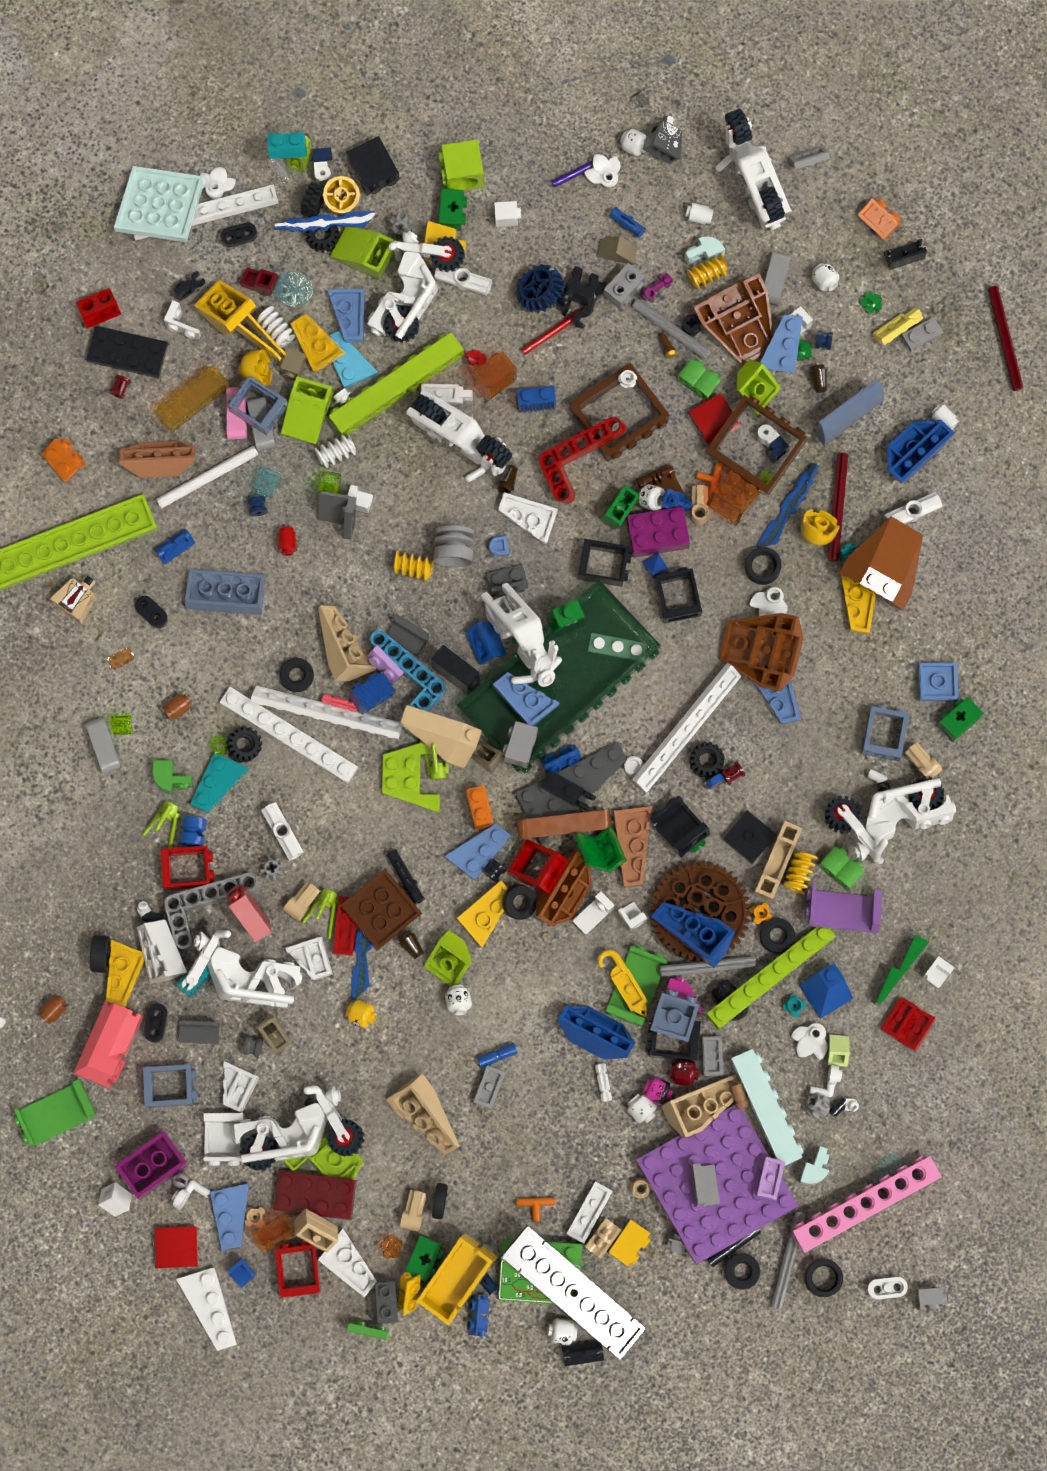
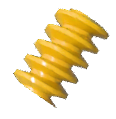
[686,254,728,290]
[393,550,434,581]
[784,851,818,894]

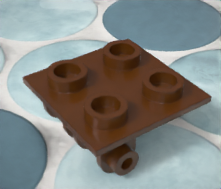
[636,464,686,512]

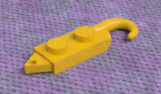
[598,950,648,1018]

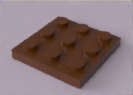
[340,869,422,951]

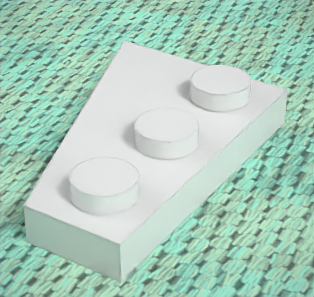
[498,493,558,546]
[318,1229,377,1298]

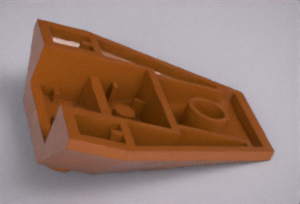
[693,273,774,366]
[838,516,923,611]
[719,613,803,692]

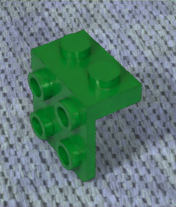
[575,828,627,873]

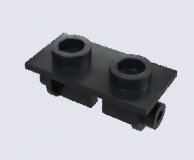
[562,1341,604,1367]

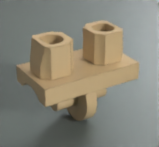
[585,1218,622,1259]

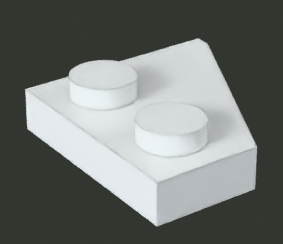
[286,937,333,980]
[223,1061,259,1113]

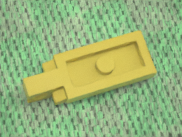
[872,307,923,345]

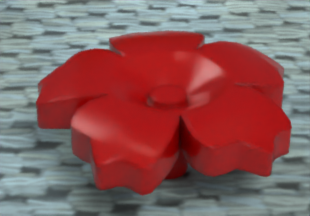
[465,349,487,367]

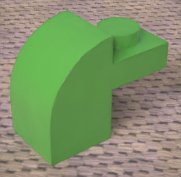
[153,760,193,795]

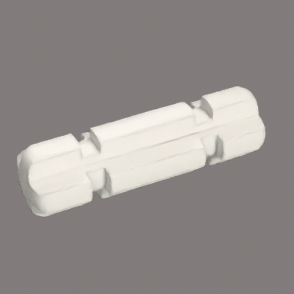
[595,1063,612,1102]

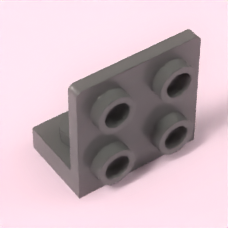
[318,491,357,540]

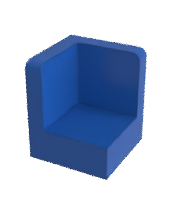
[227,1259,257,1288]

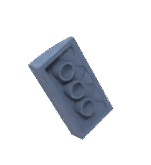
[815,378,884,445]
[185,569,265,615]

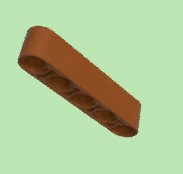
[516,809,611,839]

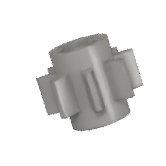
[389,212,413,236]
[260,857,285,881]
[806,1093,830,1119]

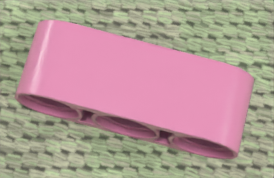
[226,387,247,440]

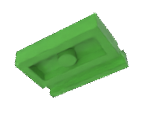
[347,1320,389,1340]

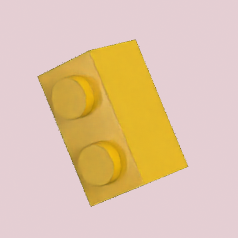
[608,1220,651,1267]

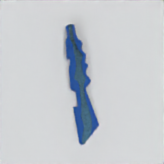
[757,463,819,548]
[351,930,372,1000]

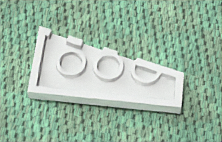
[176,1267,237,1351]

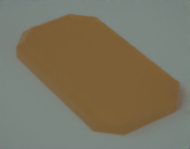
[108,648,134,670]

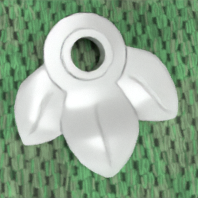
[584,154,620,188]
[200,167,236,199]
[750,587,787,616]
[791,1023,828,1060]

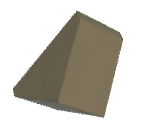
[597,236,637,265]
[471,740,503,773]
[256,1015,291,1054]

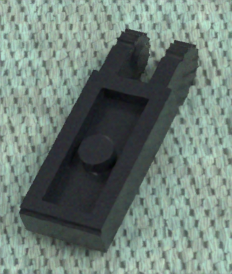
[541,770,596,811]

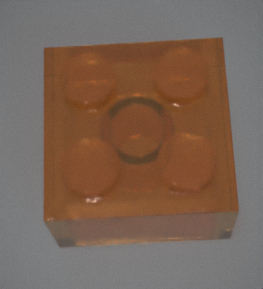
[473,351,517,402]
[706,469,762,526]

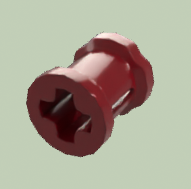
[109,375,131,399]
[720,761,745,786]

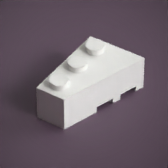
[137,920,187,984]

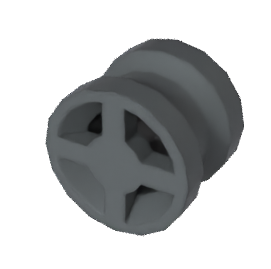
[243,1035,263,1058]

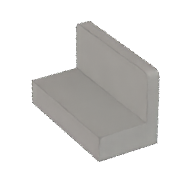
[691,1164,720,1207]

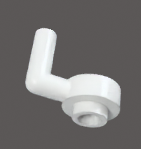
[809,1065,842,1097]
[171,1180,211,1210]

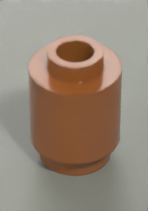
[162,693,192,721]
[38,995,67,1024]

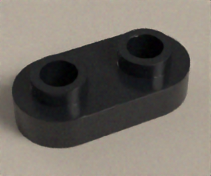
[220,222,257,247]
[135,596,168,629]
[144,1003,168,1043]

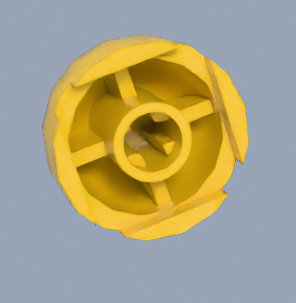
[322,175,360,213]
[238,349,273,386]
[800,509,839,546]

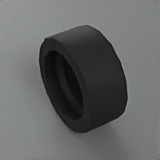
[745,547,782,585]
[90,935,111,973]
[805,1259,843,1297]

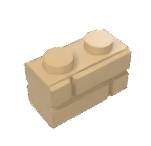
[294,1209,339,1252]

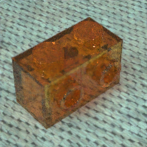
[251,1212,295,1252]

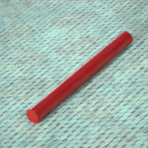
[521,308,583,355]

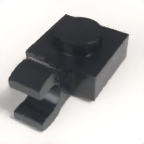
[174,271,205,301]

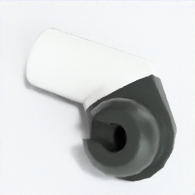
[867,769,890,792]

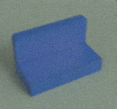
[465,621,507,665]

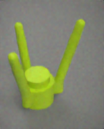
[420,739,449,780]
[142,801,180,849]
[301,889,338,940]

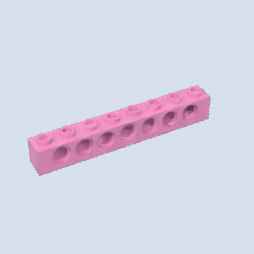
[790,1156,942,1254]

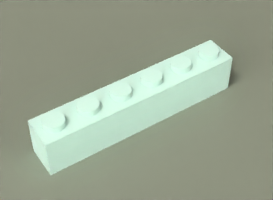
[730,1049,804,1166]

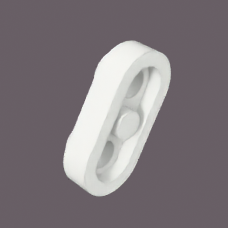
[867,1277,908,1300]

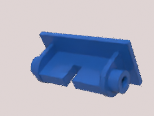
[661,489,692,511]
[154,528,196,564]
[540,744,582,774]
[467,1295,490,1336]

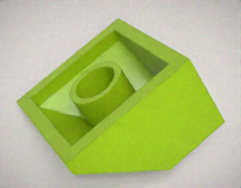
[737,359,781,416]
[424,930,472,987]

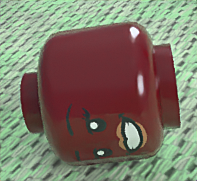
[670,1059,700,1086]

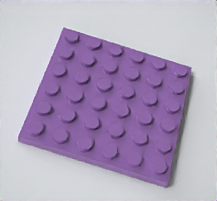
[636,1106,798,1265]

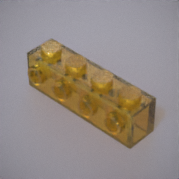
[155,365,229,433]

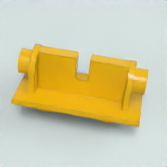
[397,1272,421,1316]

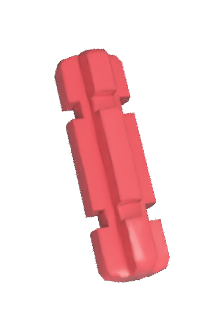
[322,694,358,712]

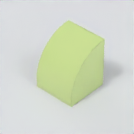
[828,1035,850,1067]

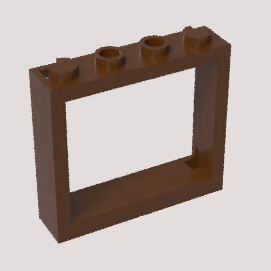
[569,363,670,462]
[706,395,808,495]

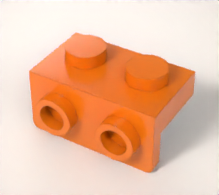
[41,438,87,482]

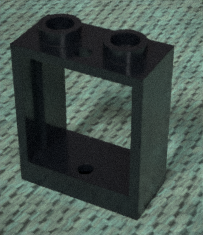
[578,538,632,587]
[655,567,702,624]
[646,1016,701,1062]

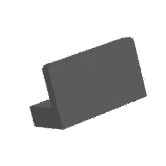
[387,614,429,656]
[178,1020,220,1044]

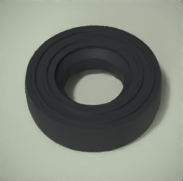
[279,658,314,692]
[502,885,537,920]
[760,918,795,953]
[432,1183,448,1219]
[724,1253,760,1290]

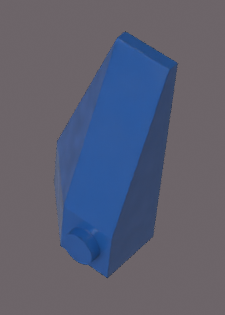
[651,902,735,968]

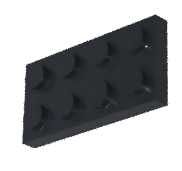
[86,325,169,379]

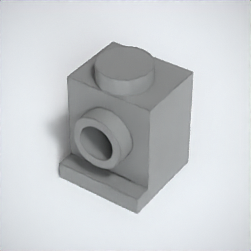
[916,1288,947,1310]

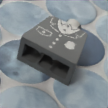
[642,116,682,164]

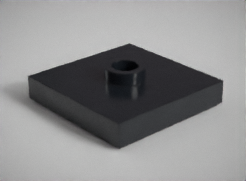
[723,810,777,864]

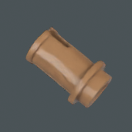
[730,1083,749,1109]

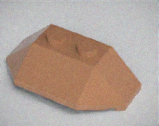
[119,441,196,478]

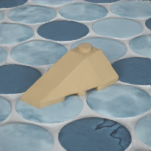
[318,605,377,681]
[400,705,482,769]
[386,1073,459,1155]
[661,1074,739,1138]

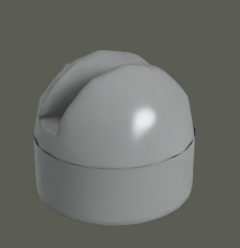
[173,1173,189,1189]

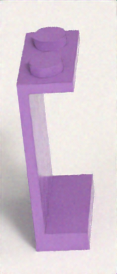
[805,883,882,933]

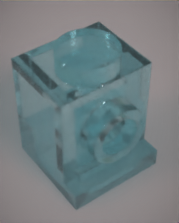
[254,467,281,499]

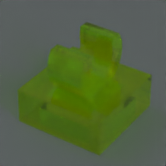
[111,713,133,735]

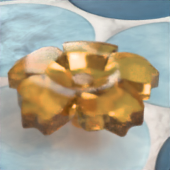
[380,1235,402,1259]

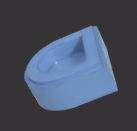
[489,535,509,557]

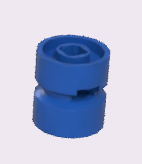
[178,816,207,847]

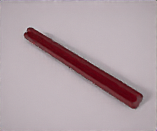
[988,285,1023,391]
[828,453,848,562]

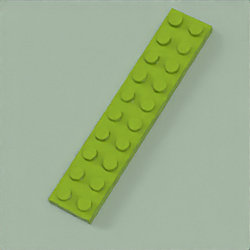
[0,494,158,590]

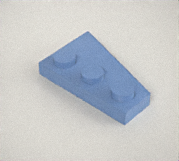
[328,289,365,343]
[760,314,803,373]
[493,672,560,726]
[756,680,801,725]
[445,824,511,881]
[210,1183,249,1251]

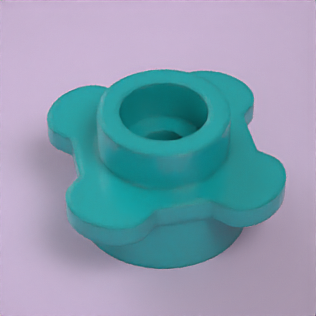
[783,994,806,1018]

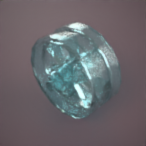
[277,272,312,306]

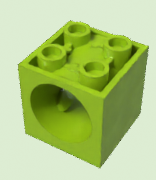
[438,139,484,191]

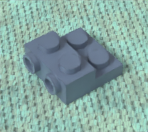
[651,989,700,1042]

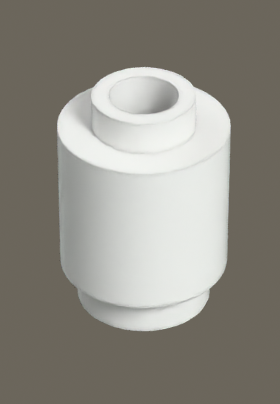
[685,203,713,225]
[931,405,959,430]

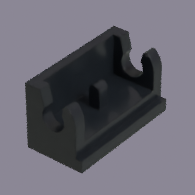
[884,239,927,270]

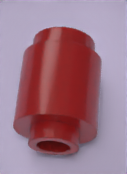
[277,527,297,556]

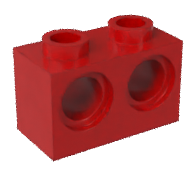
[76,288,122,329]

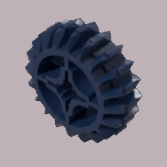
[515,264,564,314]

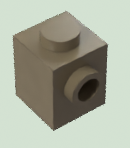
[279,348,307,380]

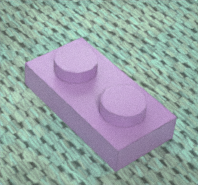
[366,645,404,684]
[756,1157,785,1201]

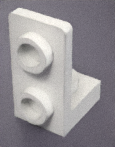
[164,301,201,339]
[573,892,614,934]

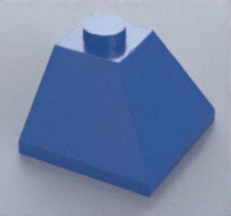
[799,963,853,1019]

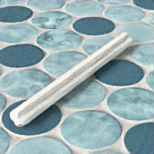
[157,446,258,508]

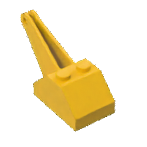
[194,279,286,361]

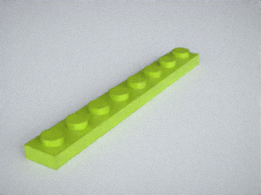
[706,927,836,1030]

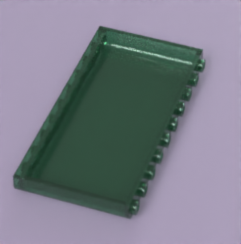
[457,580,661,774]

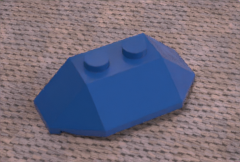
[887,420,955,484]
[557,1005,635,1060]

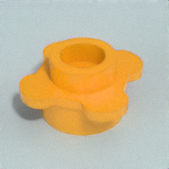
[750,903,772,924]

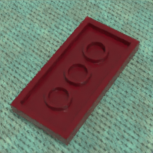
[274,1170,357,1220]

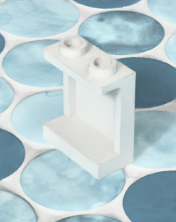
[203,1113,245,1166]

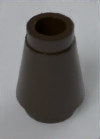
[809,364,827,393]
[496,465,518,494]
[397,929,424,959]

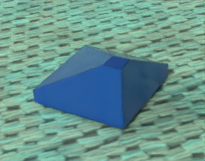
[642,553,668,579]

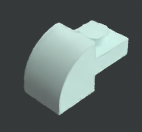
[685,237,725,265]
[799,1146,830,1185]

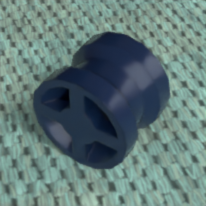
[815,330,833,350]
[247,496,268,517]

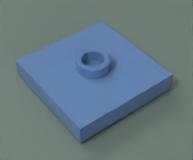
[918,662,959,701]

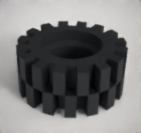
[301,182,324,217]
[305,225,340,253]
[225,726,262,763]
[689,742,725,779]

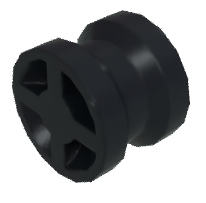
[682,314,701,337]
[482,859,507,883]

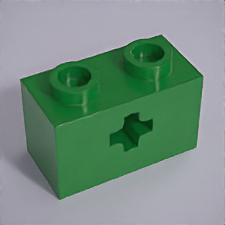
[439,188,468,231]
[599,485,640,529]
[938,697,984,742]
[405,1236,445,1283]

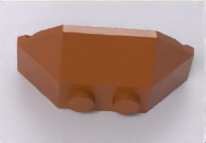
[536,850,591,927]

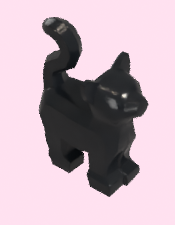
[555,266,606,329]

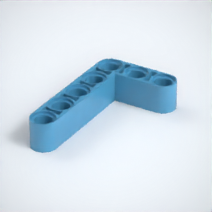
[370,630,446,712]

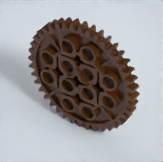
[649,861,751,962]

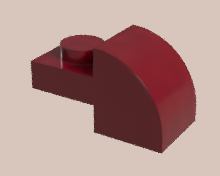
[240,267,279,296]

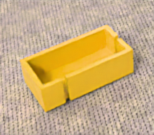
[416,1233,498,1325]

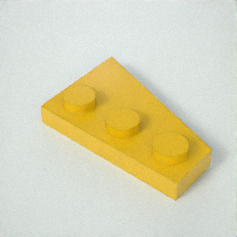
[290,314,346,372]
[841,576,876,635]
[456,881,508,948]
[106,940,145,1008]

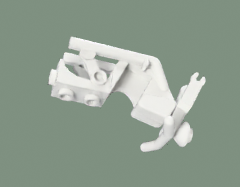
[481,583,562,687]
[181,930,302,1008]

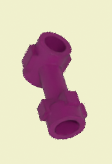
[640,273,673,301]

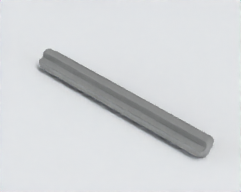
[632,299,710,359]
[660,956,756,977]
[771,1211,806,1309]

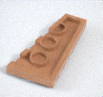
[614,806,652,888]

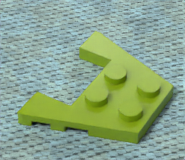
[382,742,440,813]
[283,1137,364,1180]

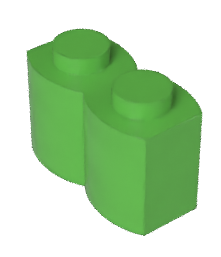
[677,359,721,401]
[819,846,865,891]

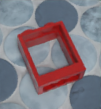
[507,839,569,894]
[161,845,214,891]
[275,1242,321,1298]

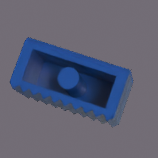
[517,386,556,413]
[349,672,396,715]

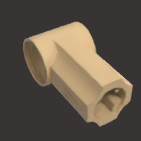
[691,485,709,525]
[905,742,942,779]
[283,881,321,922]
[400,1190,427,1232]

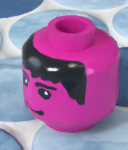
[643,1077,673,1106]

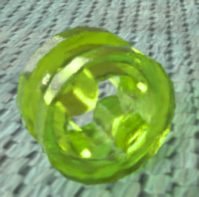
[211,737,227,755]

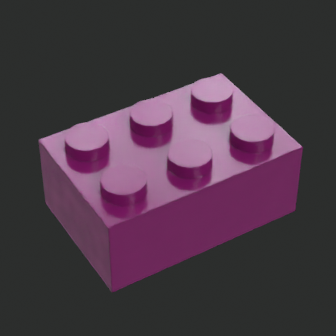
[627,507,690,558]
[115,1131,189,1200]

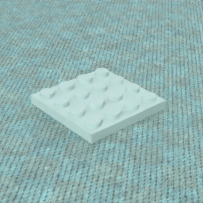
[114,166,205,242]

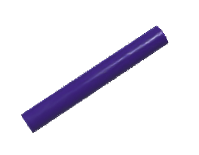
[551,160,594,188]

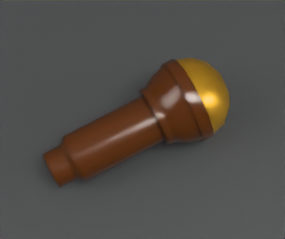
[659,332,676,359]

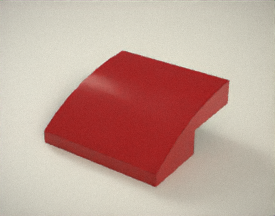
[688,393,741,444]
[880,997,936,1052]
[154,1226,198,1269]

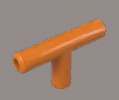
[696,462,723,499]
[516,1197,556,1222]

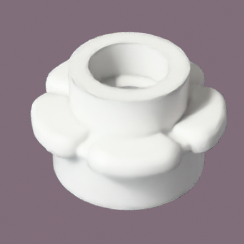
[618,370,637,388]
[334,388,351,405]

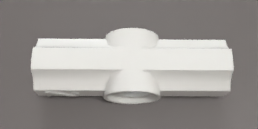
[434,268,492,296]
[884,492,942,524]
[261,802,304,861]

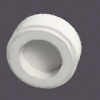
[624,756,643,776]

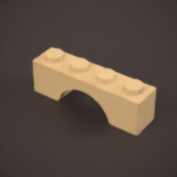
[754,821,803,902]

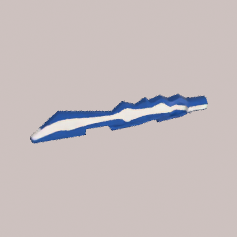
[274,211,375,232]

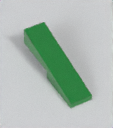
[875,935,930,1006]

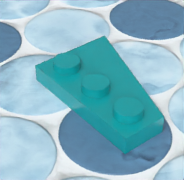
[190,753,250,813]

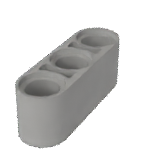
[764,251,791,306]
[247,396,276,451]
[86,717,122,774]

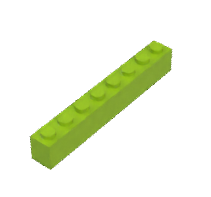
[329,333,465,437]

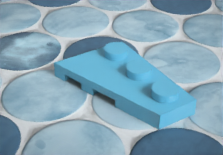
[329,331,379,388]

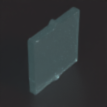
[871,1152,918,1190]

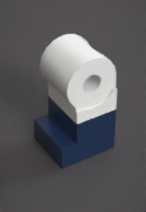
[313,147,333,186]
[757,424,789,463]

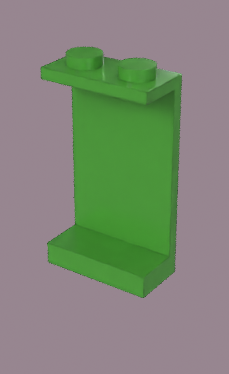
[605,945,667,1028]
[13,1079,97,1147]

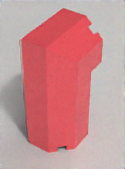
[73,1001,143,1090]

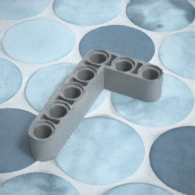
[164,873,259,952]

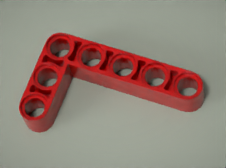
[539,417,626,504]

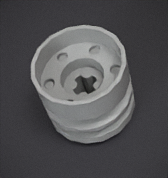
[433,525,474,567]

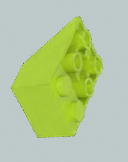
[330,227,395,280]
[281,376,334,445]

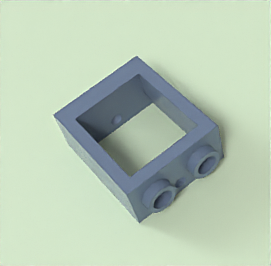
[228,376,288,436]
[861,705,909,762]
[143,1064,197,1109]

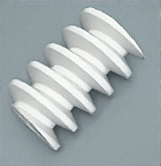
[257,306,295,348]
[314,433,356,468]

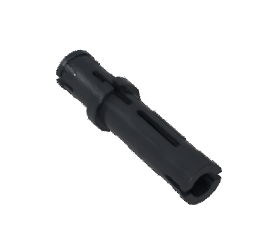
[386,849,425,905]
[707,1230,761,1268]

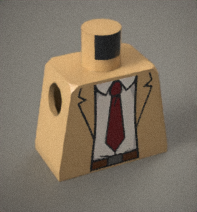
[50,575,96,624]

